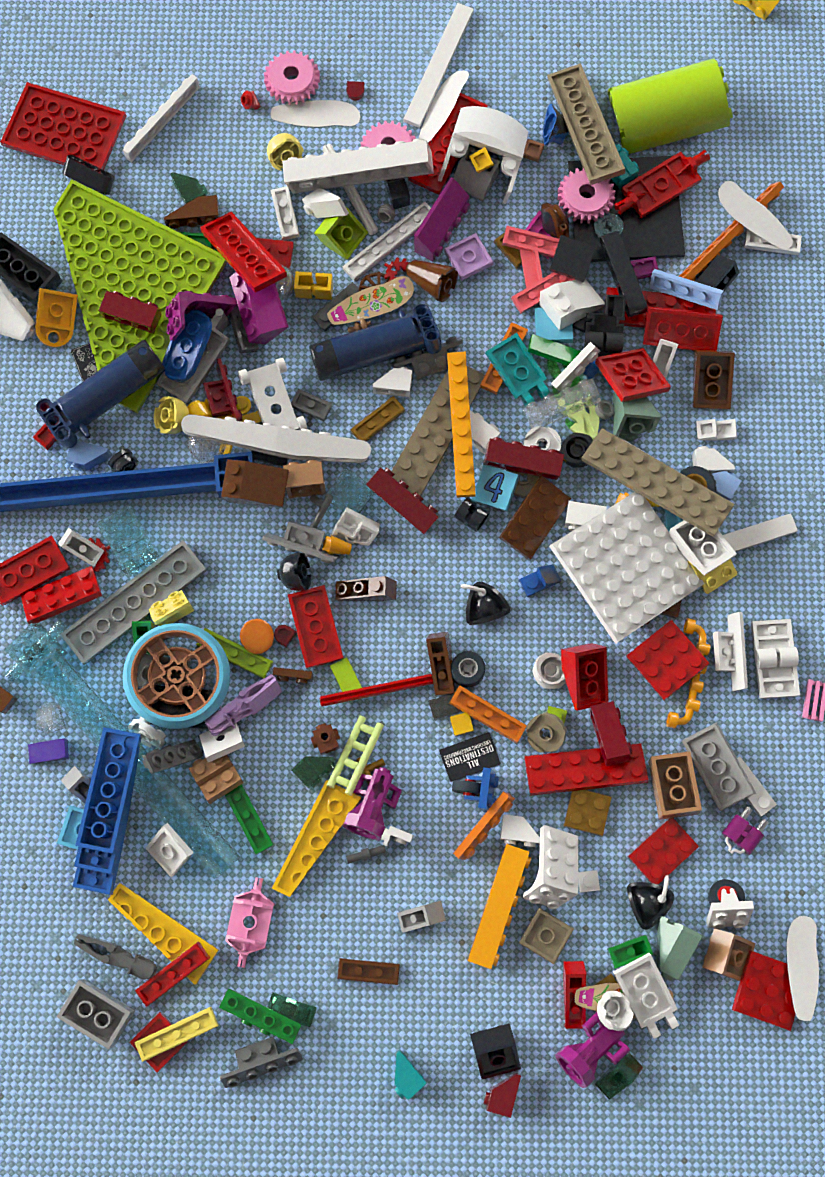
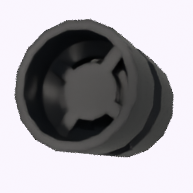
[454,497,490,532]

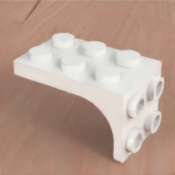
[523,825,578,909]

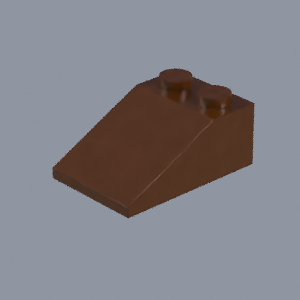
[693,350,735,409]
[221,460,289,508]

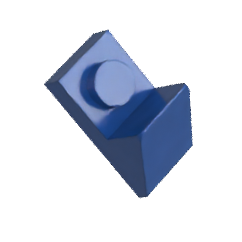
[519,564,561,597]

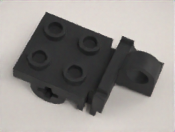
[584,295,626,357]

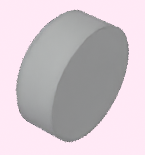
[595,400,614,420]

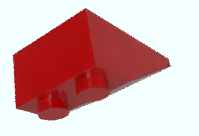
[561,643,609,711]

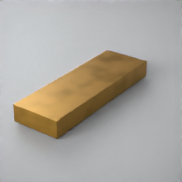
[350,396,405,442]

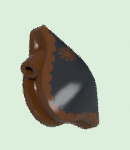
[541,202,569,239]

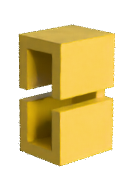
[294,271,334,300]

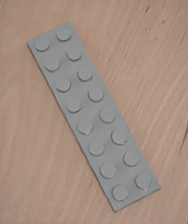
[60,540,207,665]

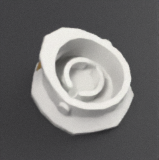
[532,652,566,689]

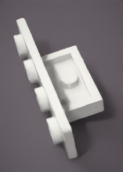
[713,612,748,691]

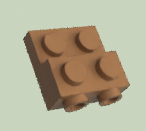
[189,754,244,804]

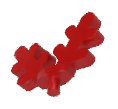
[384,257,409,282]
[89,538,111,572]

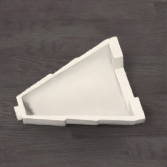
[0,279,36,341]

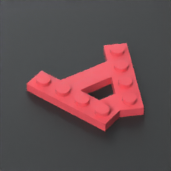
[502,226,575,314]

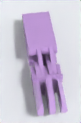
[205,674,282,736]

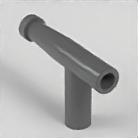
[310,493,334,529]

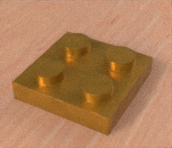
[563,790,612,836]

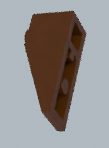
[426,632,455,696]

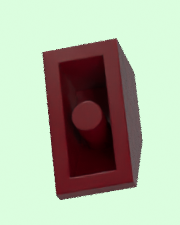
[483,1073,521,1118]

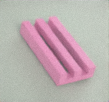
[802,679,825,722]

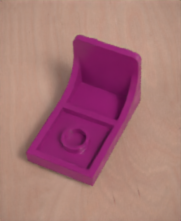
[166,291,237,341]

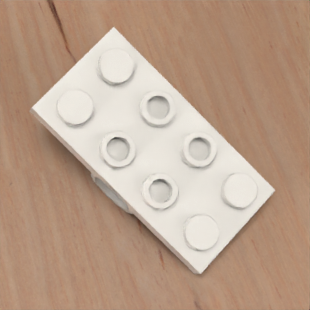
[751,619,800,699]

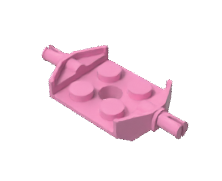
[225,877,275,968]

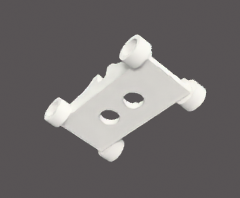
[238,357,307,431]

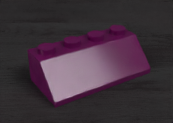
[414,177,471,262]
[229,272,289,345]

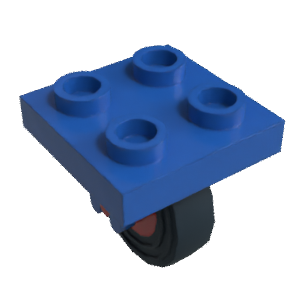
[452,767,499,812]

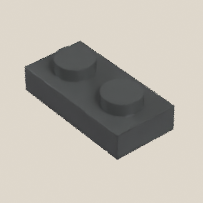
[291,389,332,422]

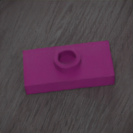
[631,256,659,280]

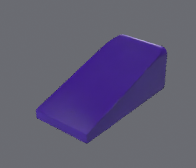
[28,738,69,764]

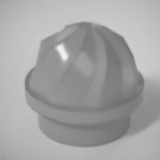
[377,203,395,223]

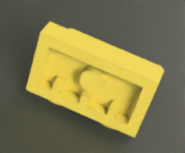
[687,559,737,594]
[148,590,194,626]

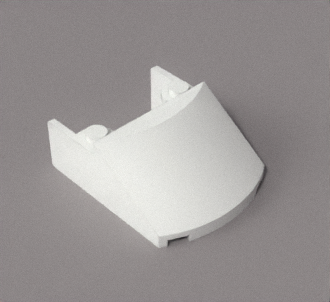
[438,106,528,204]

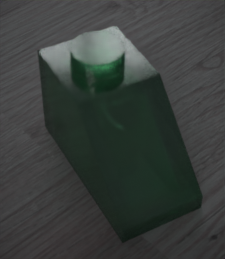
[170,172,208,204]
[595,1052,643,1100]

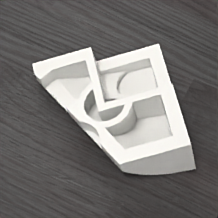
[329,507,380,546]

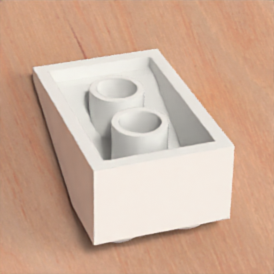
[539,279,605,330]
[669,520,737,576]

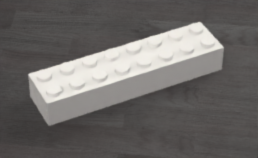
[282,138,434,194]

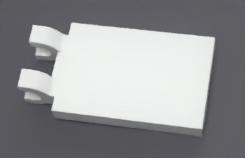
[613,953,679,1039]

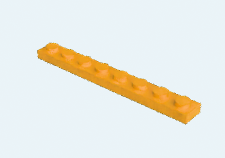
[447,351,476,498]

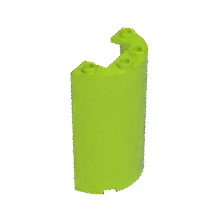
[607,58,733,154]

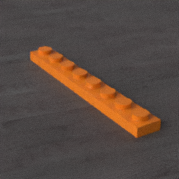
[679,182,784,281]

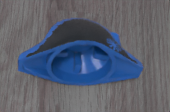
[543,103,569,146]

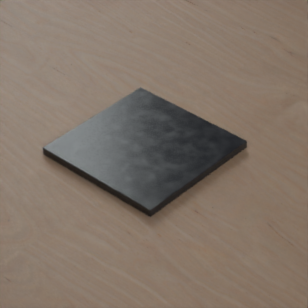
[567,156,685,262]

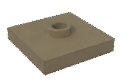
[519,908,574,964]

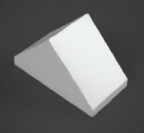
[652,338,678,379]

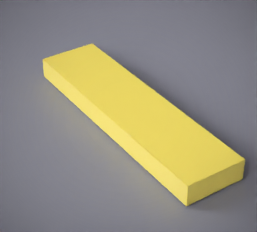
[134,1007,219,1062]

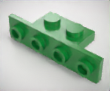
[219,989,301,1044]

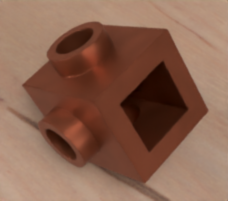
[311,723,340,755]

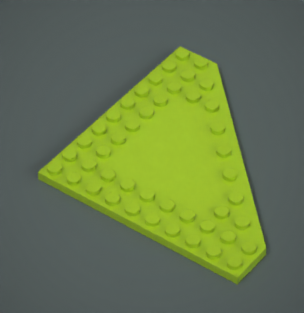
[53,179,227,414]

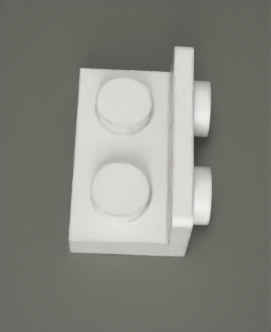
[381,826,414,846]

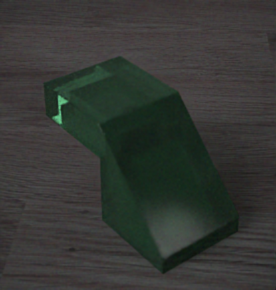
[267,992,317,1027]

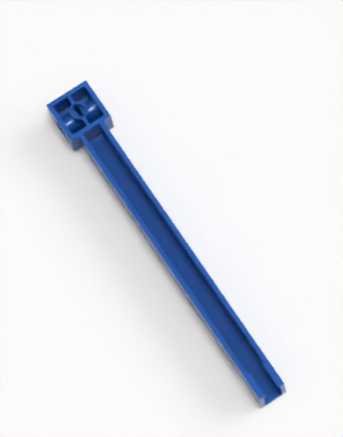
[0,452,254,512]

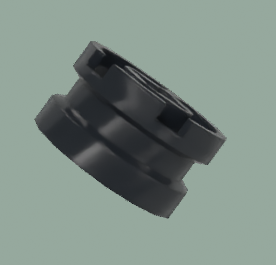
[108,448,139,472]

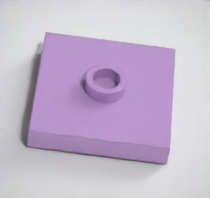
[444,233,494,281]

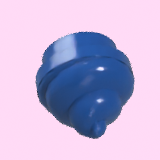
[583,360,599,380]

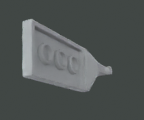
[156,309,231,405]

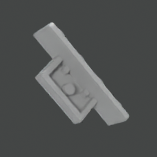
[262,521,339,563]

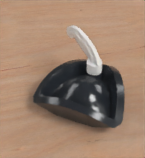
[460,581,510,625]
[627,875,674,930]

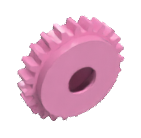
[264,50,320,105]
[361,121,415,148]
[557,168,615,224]

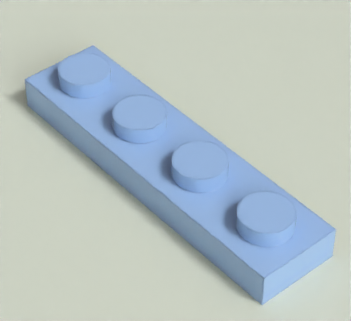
[649,269,724,310]

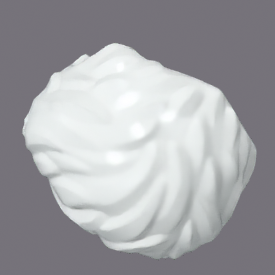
[597,991,633,1031]

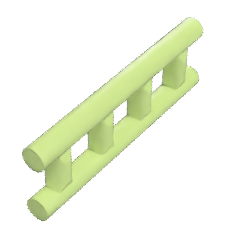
[327,715,384,796]

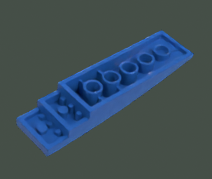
[72,727,142,895]

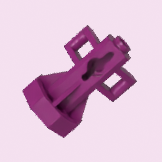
[342,767,402,841]
[555,1012,630,1088]

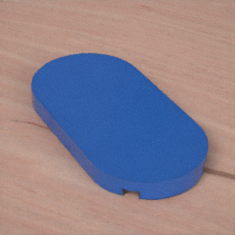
[162,310,212,382]

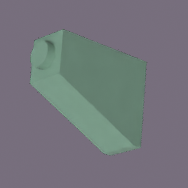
[613,392,661,441]
[657,916,703,982]

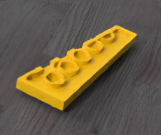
[272,780,361,897]
[108,883,219,985]

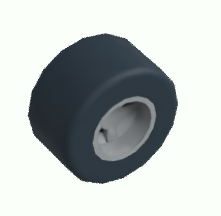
[451,651,485,688]

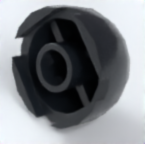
[277,553,311,591]

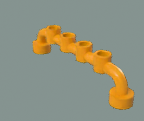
[666,618,710,729]

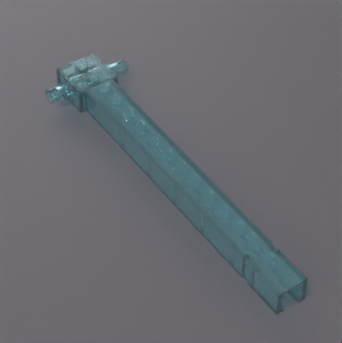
[5,619,240,879]

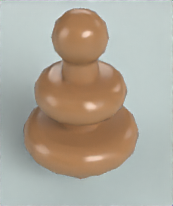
[348,318,371,333]

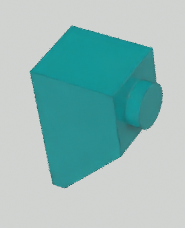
[394,1049,427,1100]

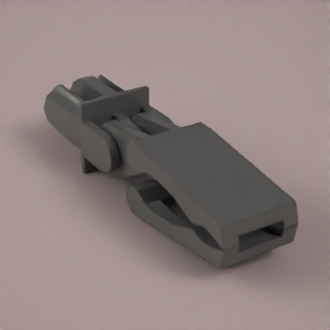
[74,934,157,980]

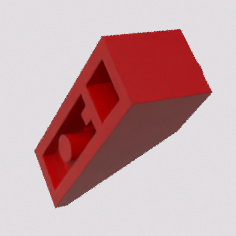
[563,961,586,1029]

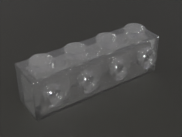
[523,378,601,429]

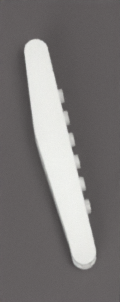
[181,415,371,463]

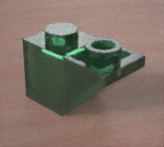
[291,756,337,789]

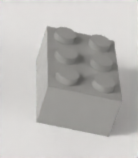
[57,979,135,1049]

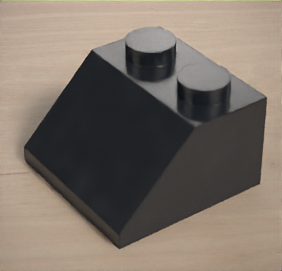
[470,1023,521,1080]

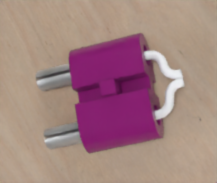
[722,806,768,855]

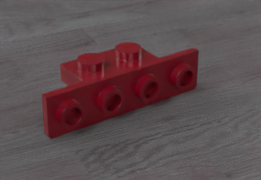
[203,358,243,421]

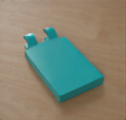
[485,333,550,408]

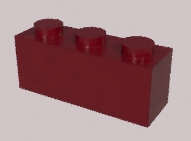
[98,291,162,334]
[589,701,633,767]

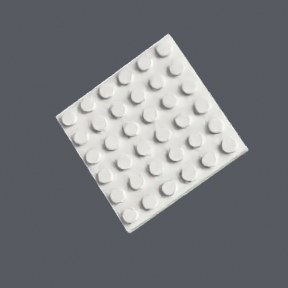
[549,492,704,644]

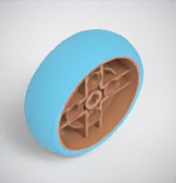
[123,623,230,729]

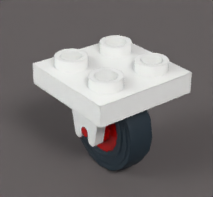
[706,879,754,929]

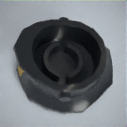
[561,432,593,468]

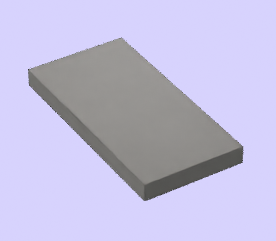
[682,722,756,811]

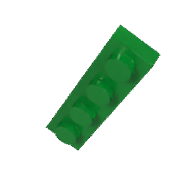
[225,784,274,855]

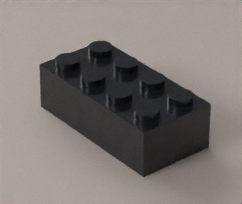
[0,232,63,306]

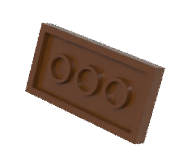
[499,476,572,560]

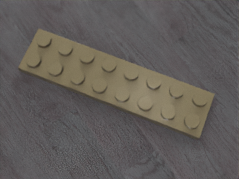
[547,63,625,185]
[392,366,485,496]
[582,428,735,537]

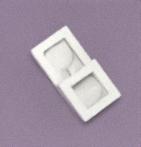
[697,419,737,441]

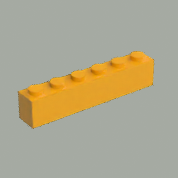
[467,844,531,969]

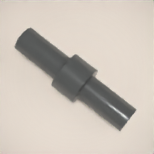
[346,845,386,864]

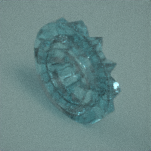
[594,213,623,237]

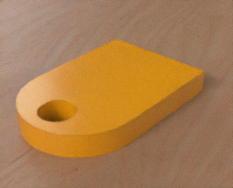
[35,288,78,347]

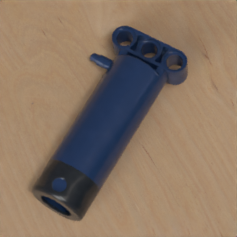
[309,304,442,381]
[36,340,166,449]

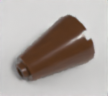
[406,260,458,302]

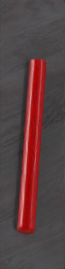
[319,674,433,706]

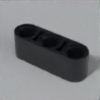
[62,155,115,195]

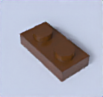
[272,667,314,685]

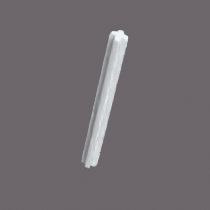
[323,144,378,235]

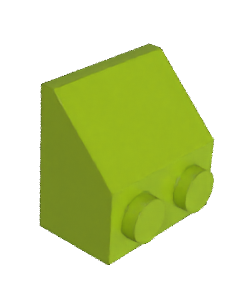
[314,207,368,260]

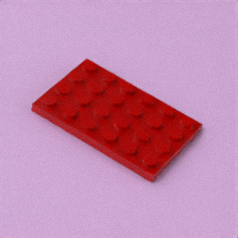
[0,82,127,170]

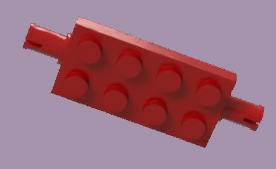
[614,150,710,218]

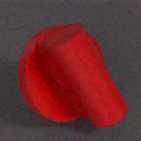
[241,91,261,110]

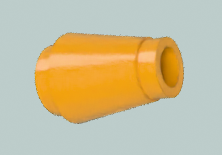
[322,535,352,555]

